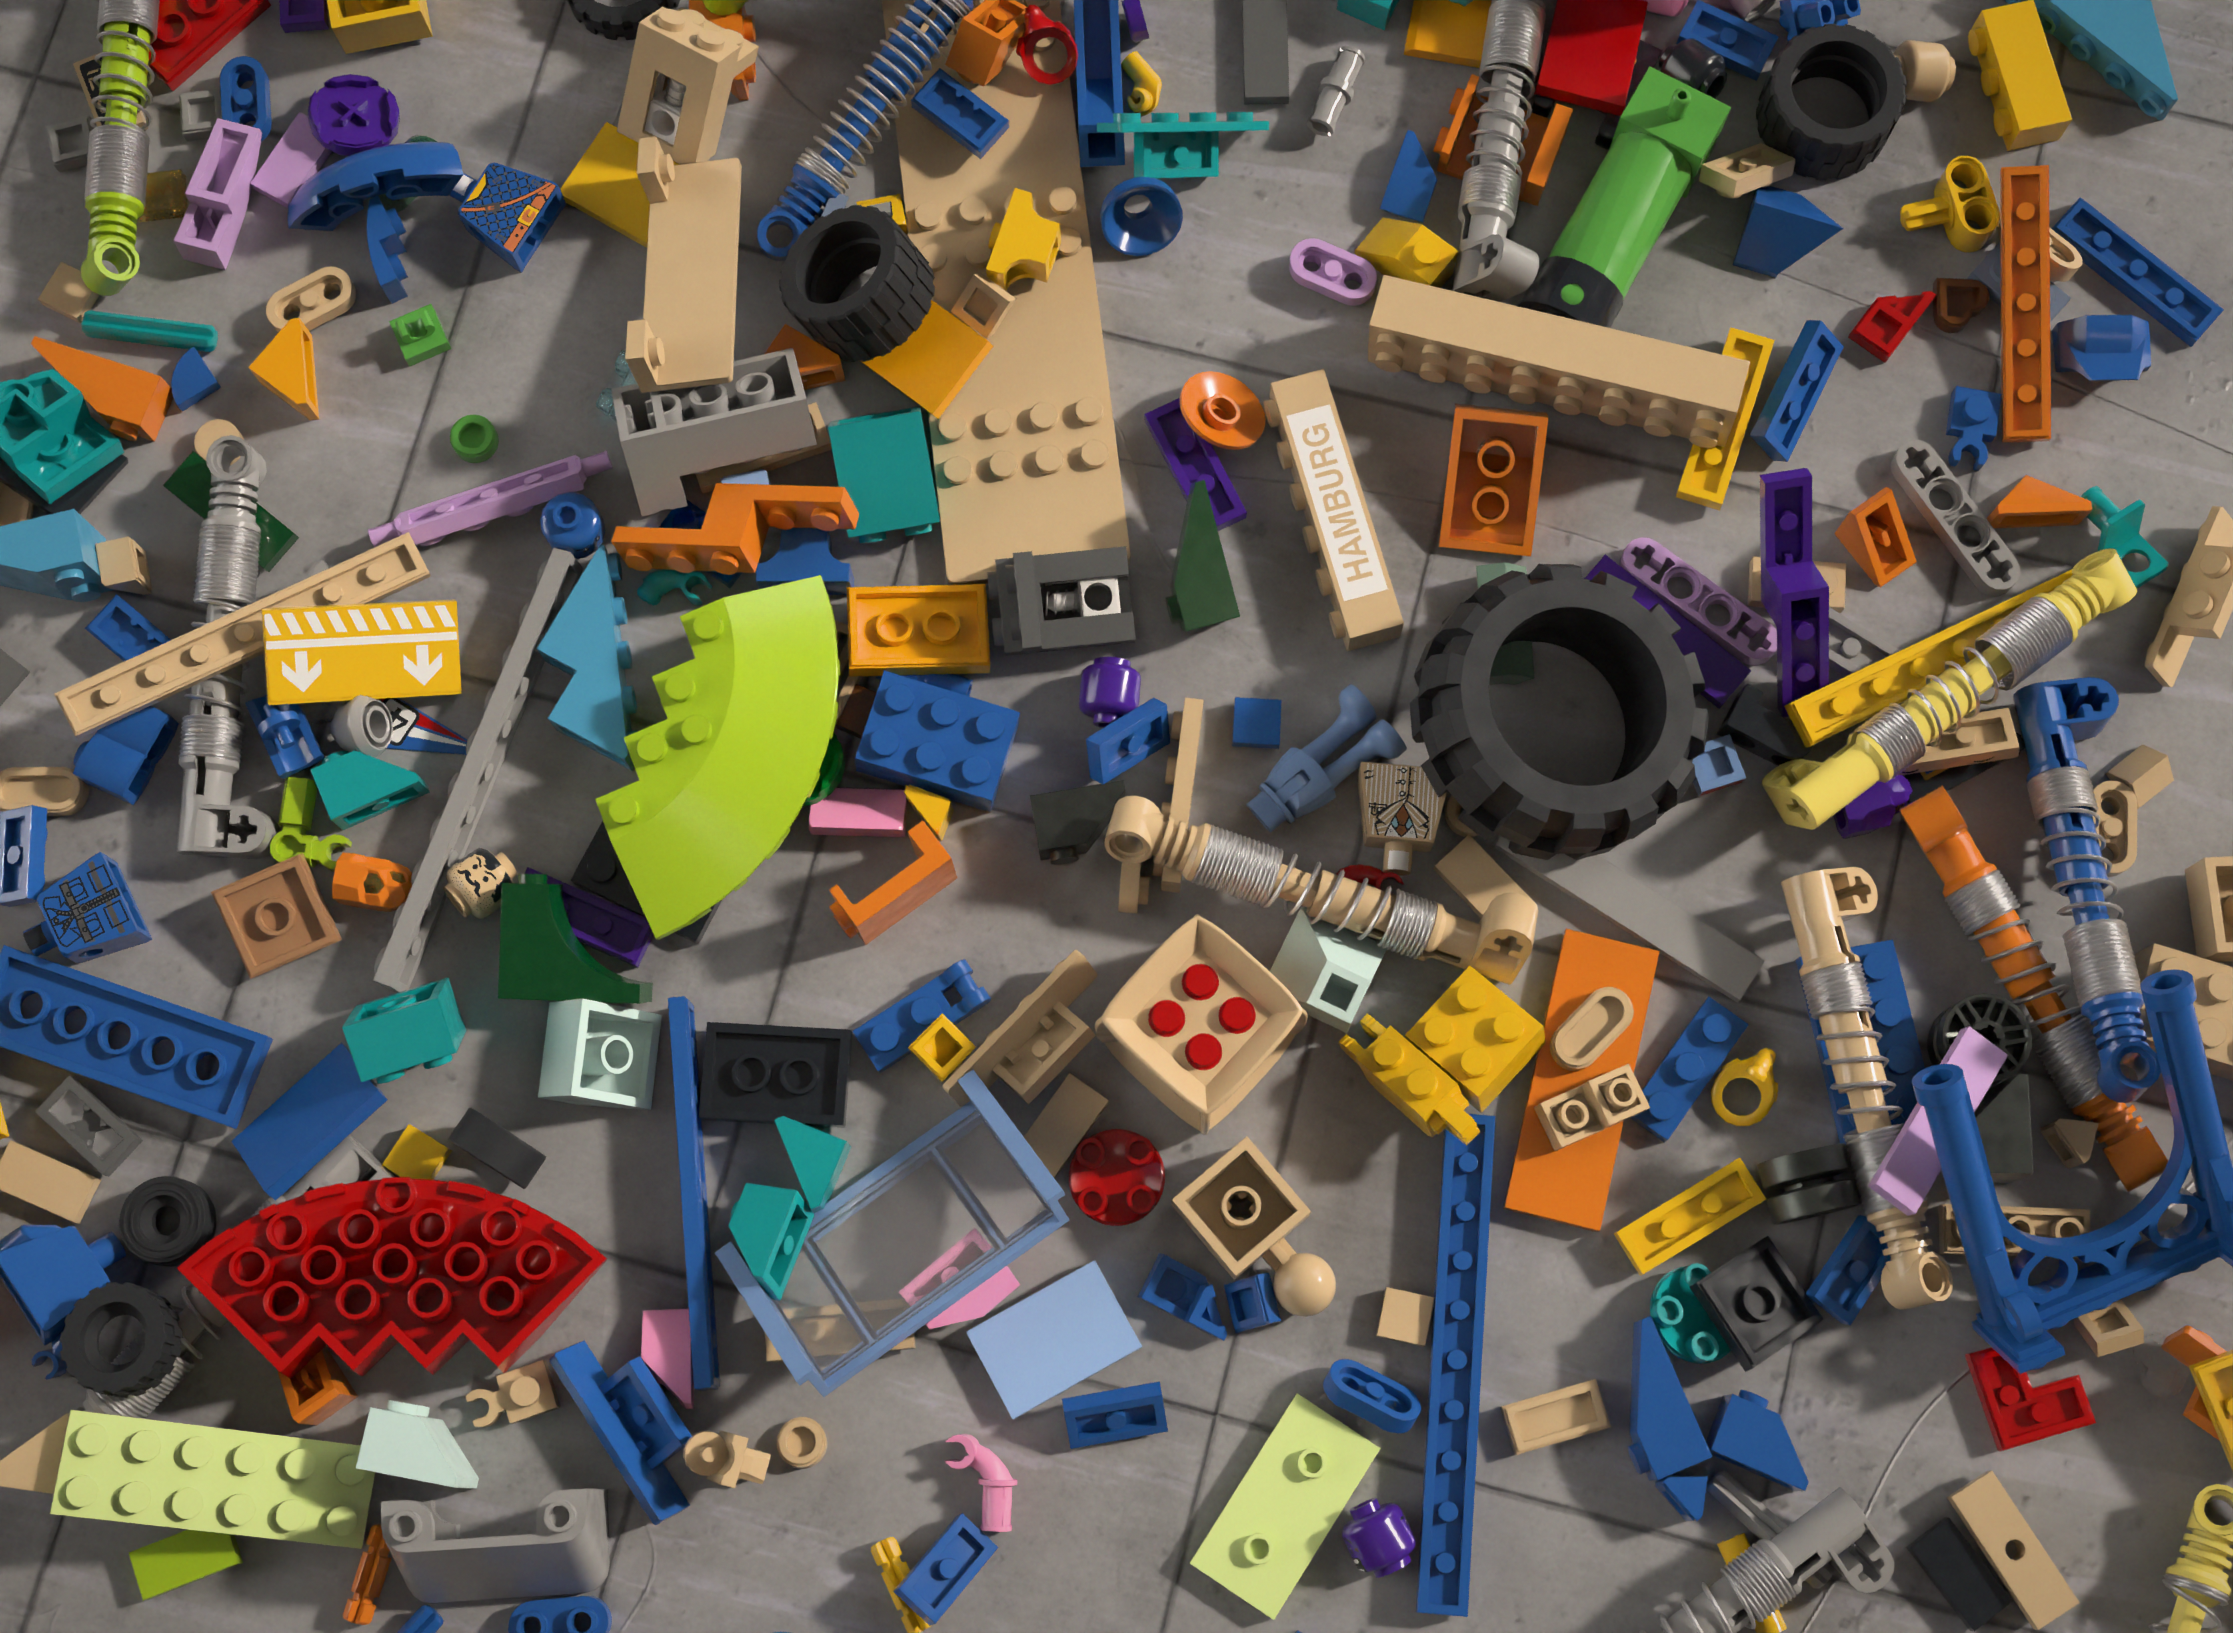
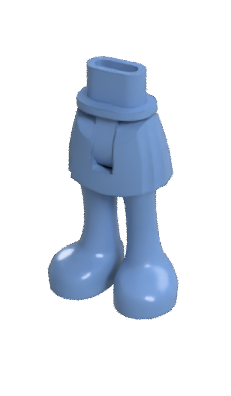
[1246,684,1407,833]

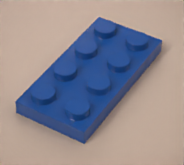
[1796,939,1925,1145]

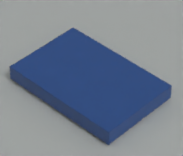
[231,1042,388,1200]

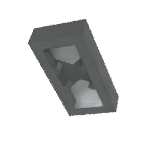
[35,1076,143,1177]

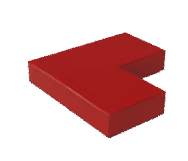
[1965,1347,2096,1451]

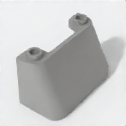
[381,1488,610,1603]

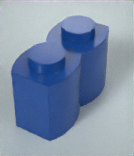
[73,706,179,805]

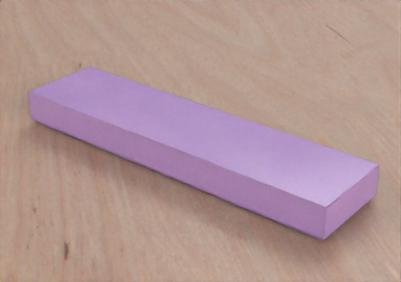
[1868,1026,2008,1216]

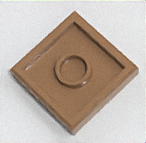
[211,853,342,979]

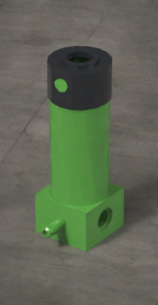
[1518,66,1731,328]

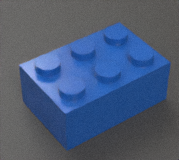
[855,670,1020,812]

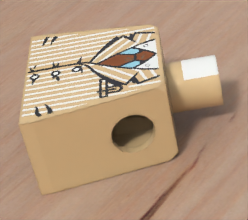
[1357,762,1447,876]

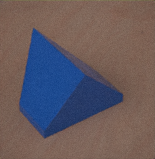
[1733,186,1844,278]

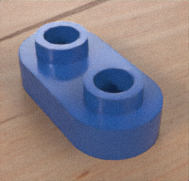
[220,56,272,142]
[1323,1359,1421,1433]
[508,1596,612,1633]

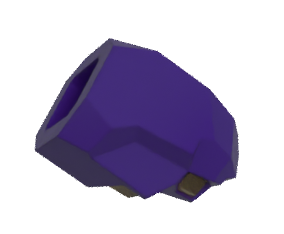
[1833,775,1913,839]

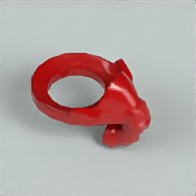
[1016,5,1078,85]

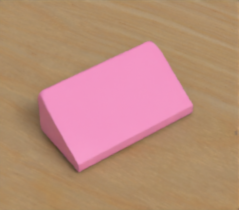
[808,788,907,837]

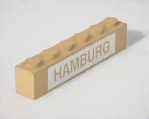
[1264,369,1404,652]

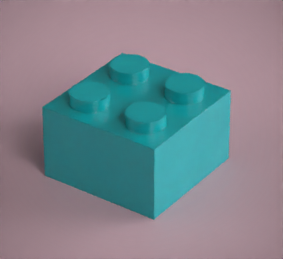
[342,977,467,1084]

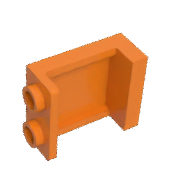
[829,821,957,945]

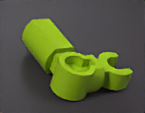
[270,777,352,872]

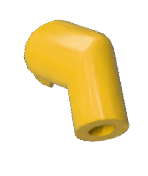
[1121,51,1162,116]

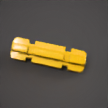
[871,1537,932,1633]

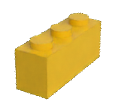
[1968,0,2072,151]

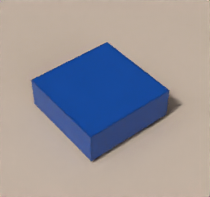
[1232,697,1282,749]
[1224,1273,1281,1333]

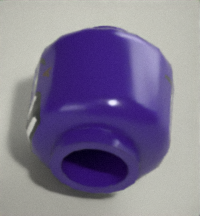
[1342,1497,1416,1578]

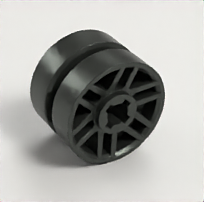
[1927,993,2032,1087]
[1757,1143,1862,1225]

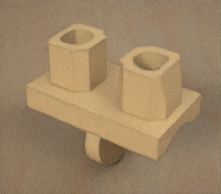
[683,1430,771,1488]

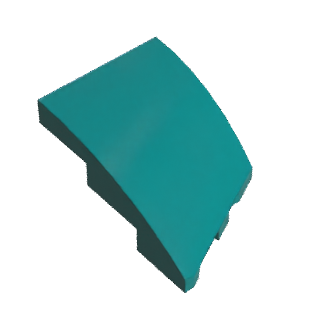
[0,369,124,504]

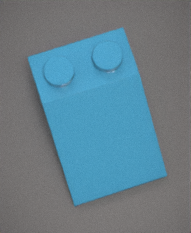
[0,509,114,602]

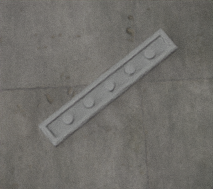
[1494,836,1765,1003]

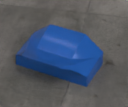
[2052,315,2151,381]

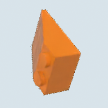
[1439,403,1548,557]

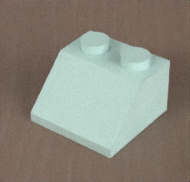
[538,998,662,1110]
[356,1400,479,1488]

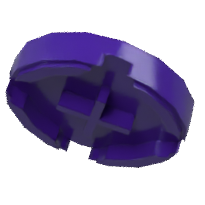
[307,74,400,156]

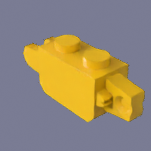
[1338,1013,1480,1146]

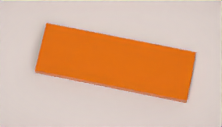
[1503,928,1660,1232]

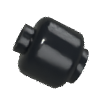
[1659,38,1727,99]

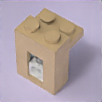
[617,6,759,165]

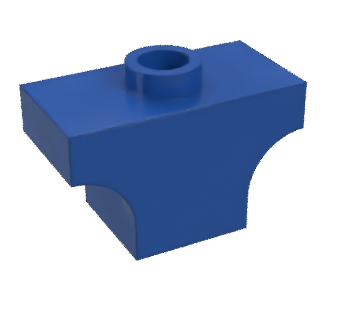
[756,528,854,595]

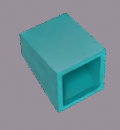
[828,406,940,543]

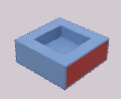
[1692,735,1746,797]

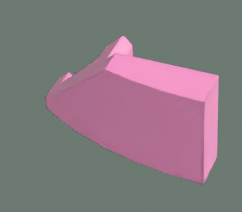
[641,1308,694,1409]

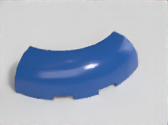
[287,142,463,231]

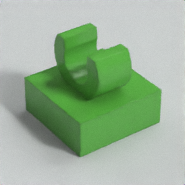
[389,304,452,366]

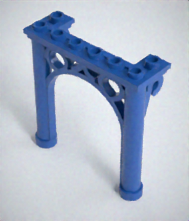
[1912,969,2233,1374]

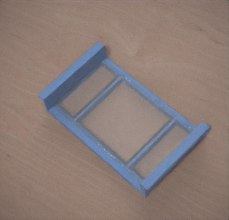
[715,1070,1069,1397]

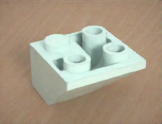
[1270,906,1387,1033]

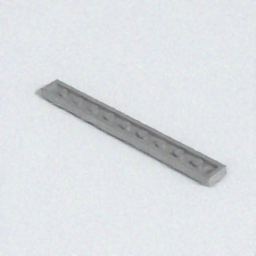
[373,547,583,993]

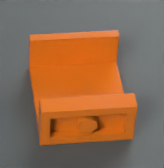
[1433,74,1573,206]

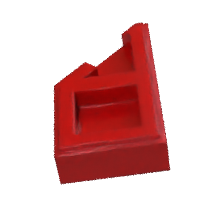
[1848,291,1936,363]

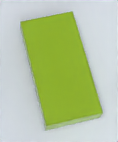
[128,1529,243,1601]

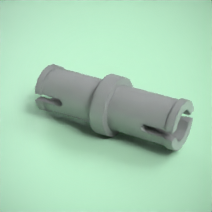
[1307,46,1365,136]

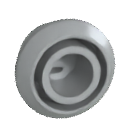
[331,695,393,757]

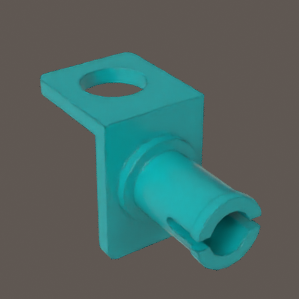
[2080,486,2168,589]

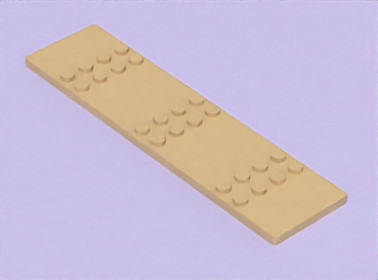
[882,0,1131,585]

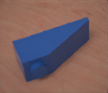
[1628,1316,1712,1481]

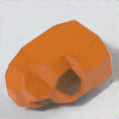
[332,852,412,912]

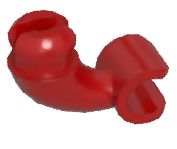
[1335,864,1404,890]

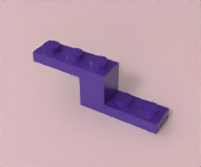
[1760,468,1829,717]

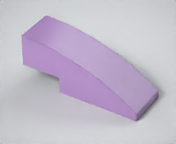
[174,118,262,270]

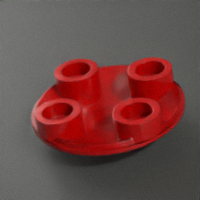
[1069,1129,1165,1226]

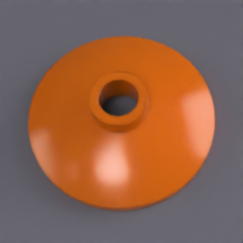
[1180,371,1265,450]

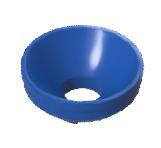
[1100,177,1183,256]

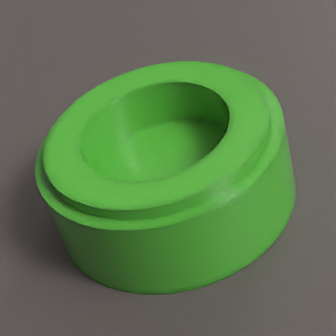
[450,415,499,463]

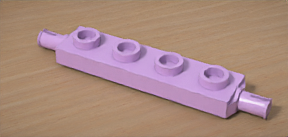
[368,450,613,548]

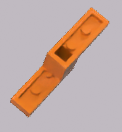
[611,483,859,575]

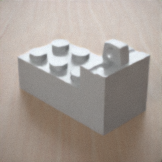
[611,348,817,517]

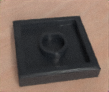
[1690,1236,1824,1372]

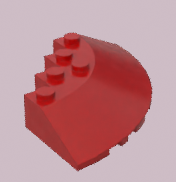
[177,1177,607,1379]

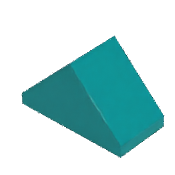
[774,1116,851,1213]

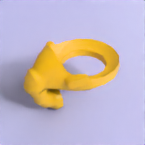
[1711,1048,1778,1126]

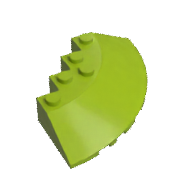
[595,575,840,940]

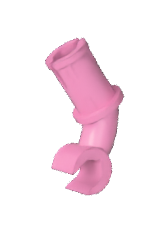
[945,1433,1017,1532]

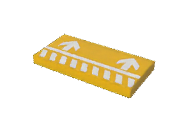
[261,599,462,705]

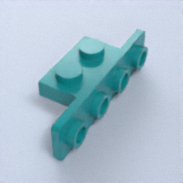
[1097,112,1269,178]

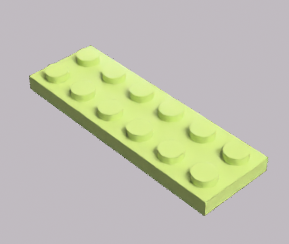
[50,1410,375,1549]

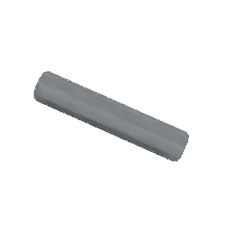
[1706,1470,1834,1589]

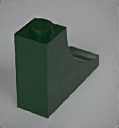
[498,874,653,1004]

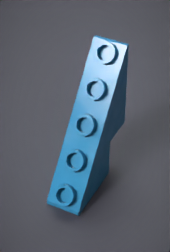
[2005,0,2178,120]
[537,544,638,771]

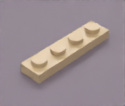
[1153,697,1204,893]

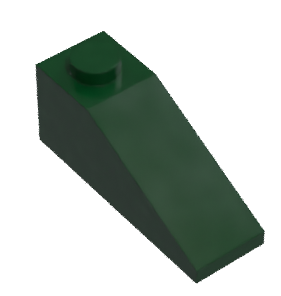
[1165,480,1240,631]

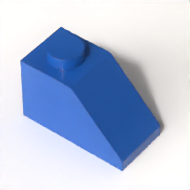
[1706,1389,1809,1491]

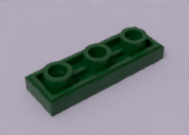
[163,451,299,572]

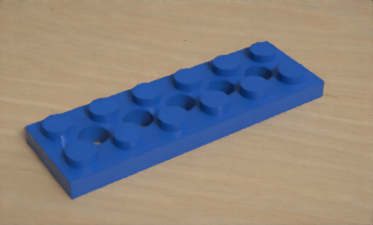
[0,945,273,1129]

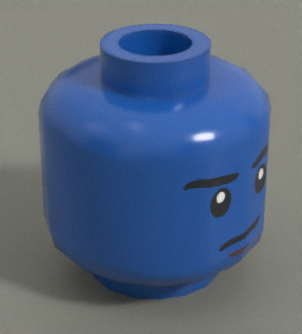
[540,492,606,559]

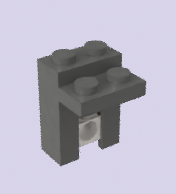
[987,546,1136,656]

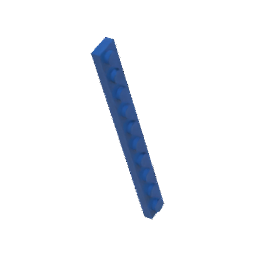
[1416,1114,1495,1617]

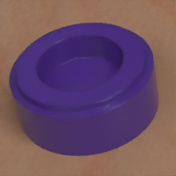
[1121,0,1150,43]

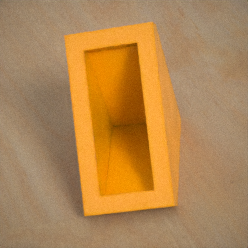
[248,318,319,420]

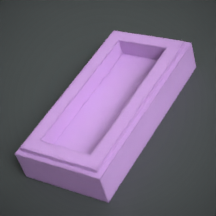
[250,112,332,208]

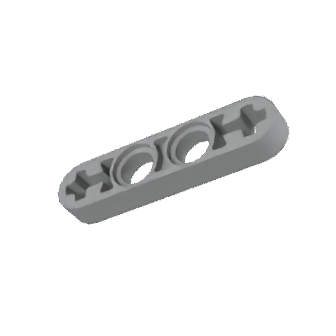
[1891,440,2020,596]

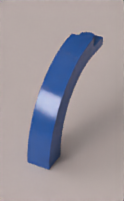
[1074,0,1125,167]

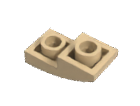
[1534,1064,1650,1152]

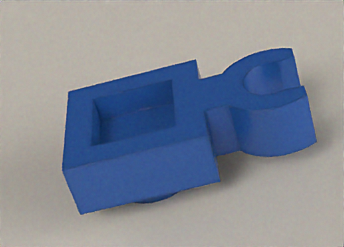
[1946,386,2002,471]

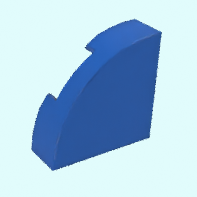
[171,347,221,412]

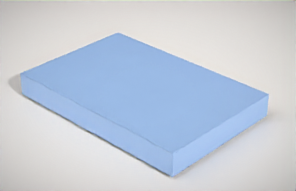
[966,1260,1142,1420]

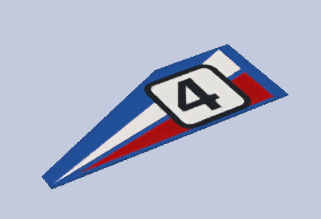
[379,698,467,755]

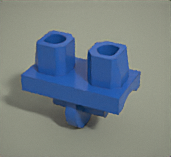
[1779,0,1861,41]
[245,695,325,779]

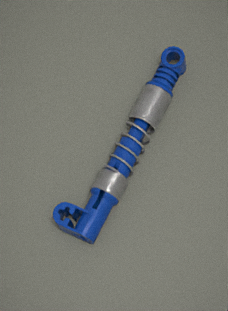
[2013,677,2161,1103]

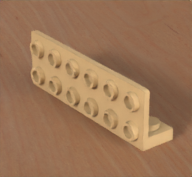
[625,136,742,393]

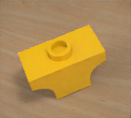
[986,188,1061,291]

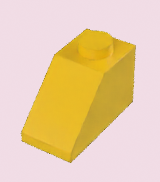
[1354,217,1459,288]

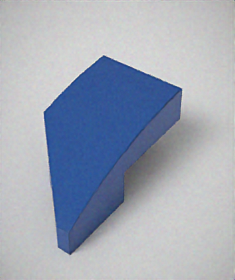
[1380,130,1438,224]
[1137,1253,1227,1341]

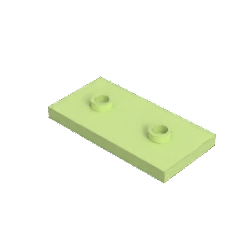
[1190,1393,1381,1620]

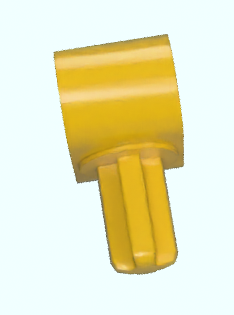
[1900,155,2000,253]

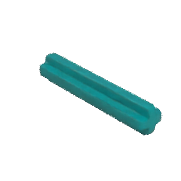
[81,310,218,352]

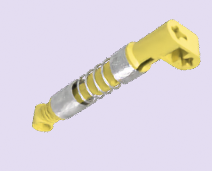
[1762,548,2137,830]

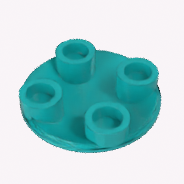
[1650,1263,1731,1364]

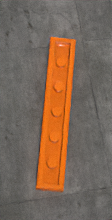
[2000,165,2051,443]

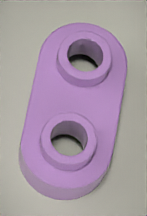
[1289,238,1377,306]

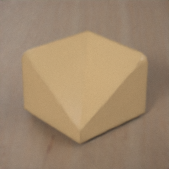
[95,536,152,595]

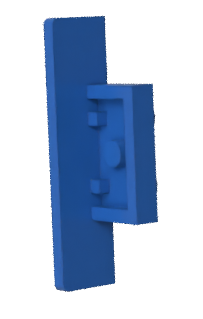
[549,1340,692,1525]

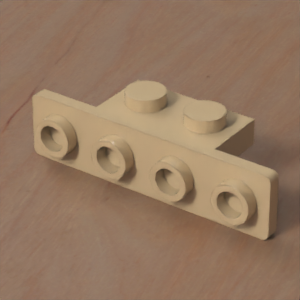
[2145,506,2233,687]
[942,950,1097,1108]

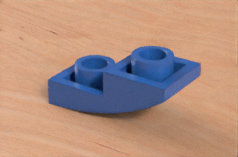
[367,195,408,304]

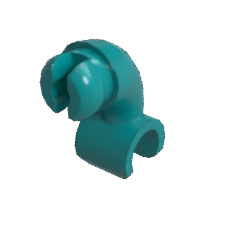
[637,569,712,606]

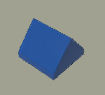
[1655,1476,1708,1521]

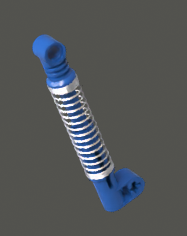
[757,0,974,261]

